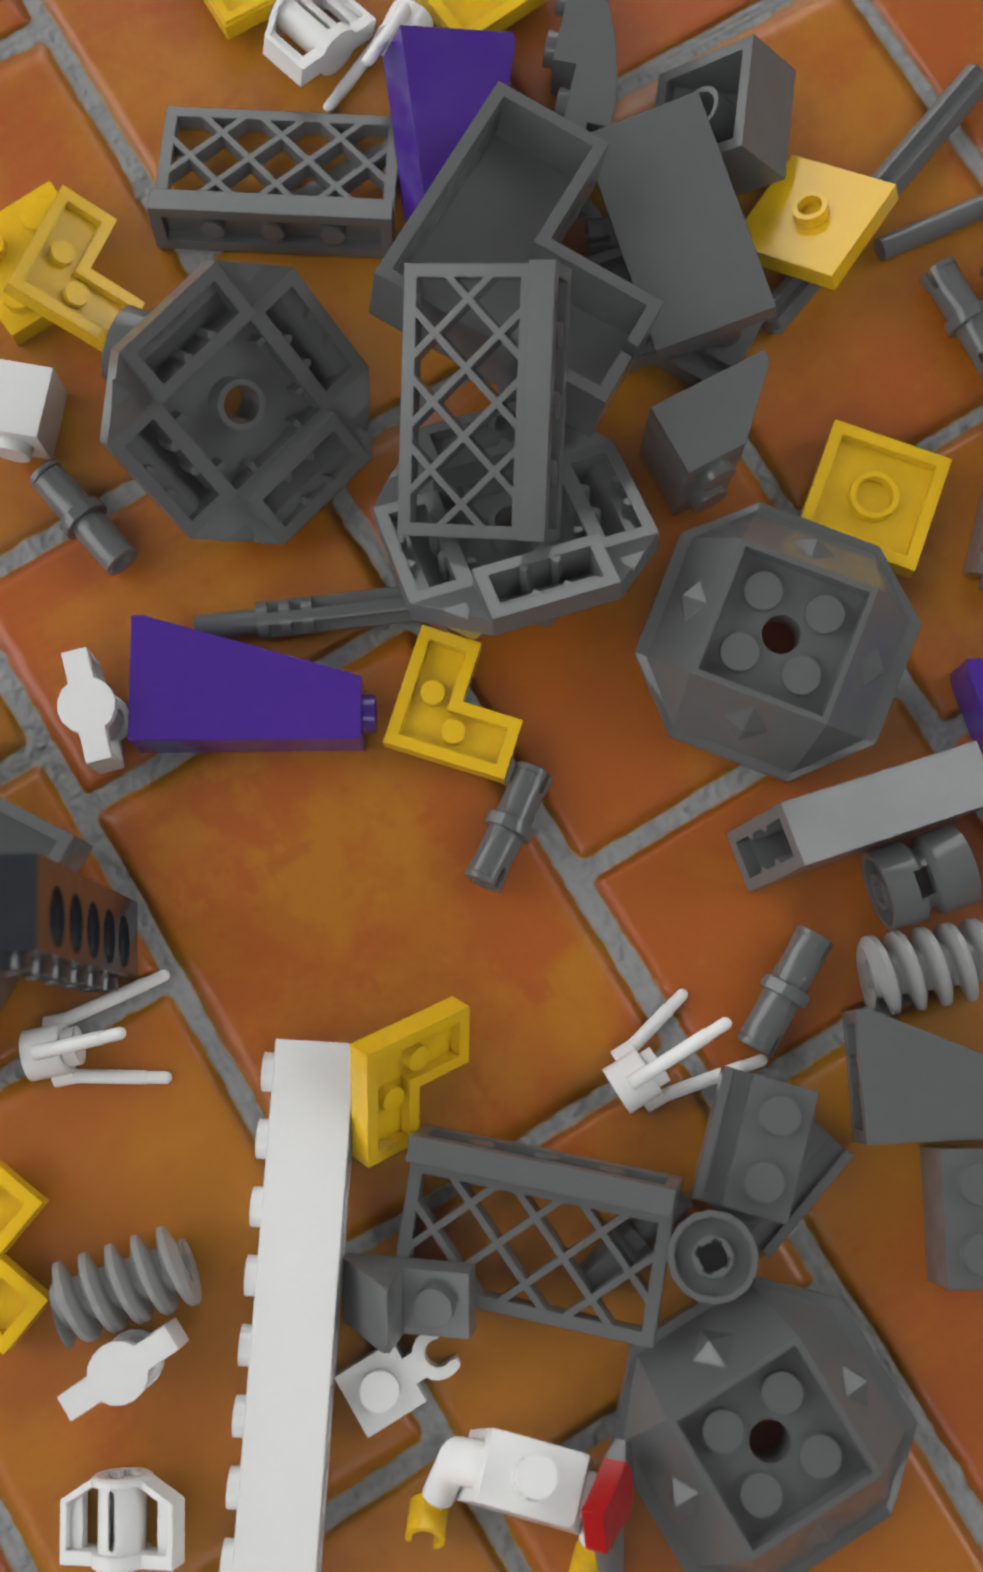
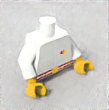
[405,1428,598,1572]

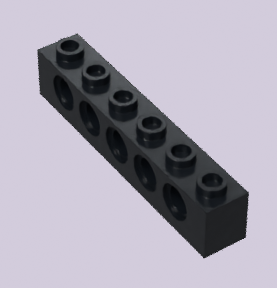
[0,852,138,992]

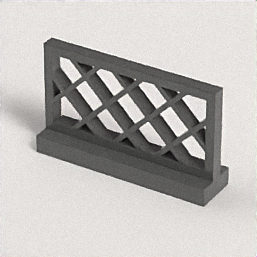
[147,106,399,258]
[397,260,572,542]
[396,1124,683,1348]

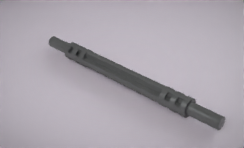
[194,586,630,639]

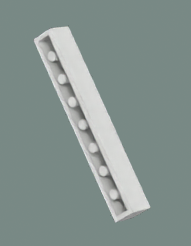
[219,1039,352,1572]

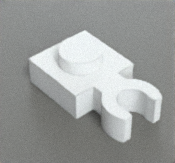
[334,1335,461,1438]

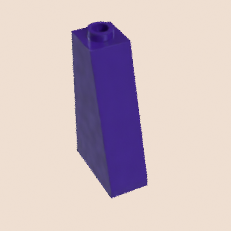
[383,25,515,224]
[128,615,377,753]

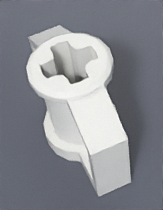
[263,0,376,87]
[57,647,129,774]
[57,1317,189,1422]
[59,1467,185,1572]

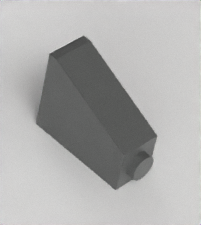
[842,1009,983,1145]

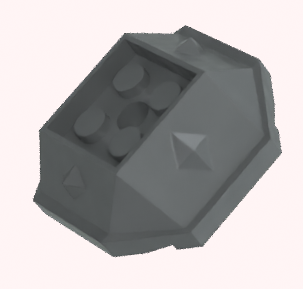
[99,259,372,545]
[373,401,659,640]
[634,502,922,783]
[610,1275,918,1572]

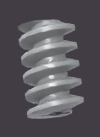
[856,918,983,1015]
[49,1225,202,1349]

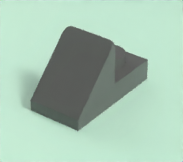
[343,1253,476,1354]

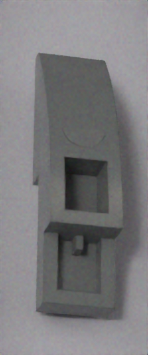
[542,0,618,132]

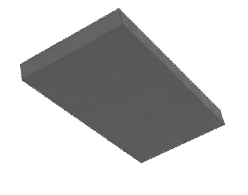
[591,91,777,360]

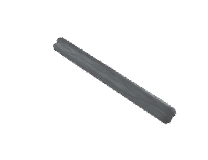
[762,63,983,336]

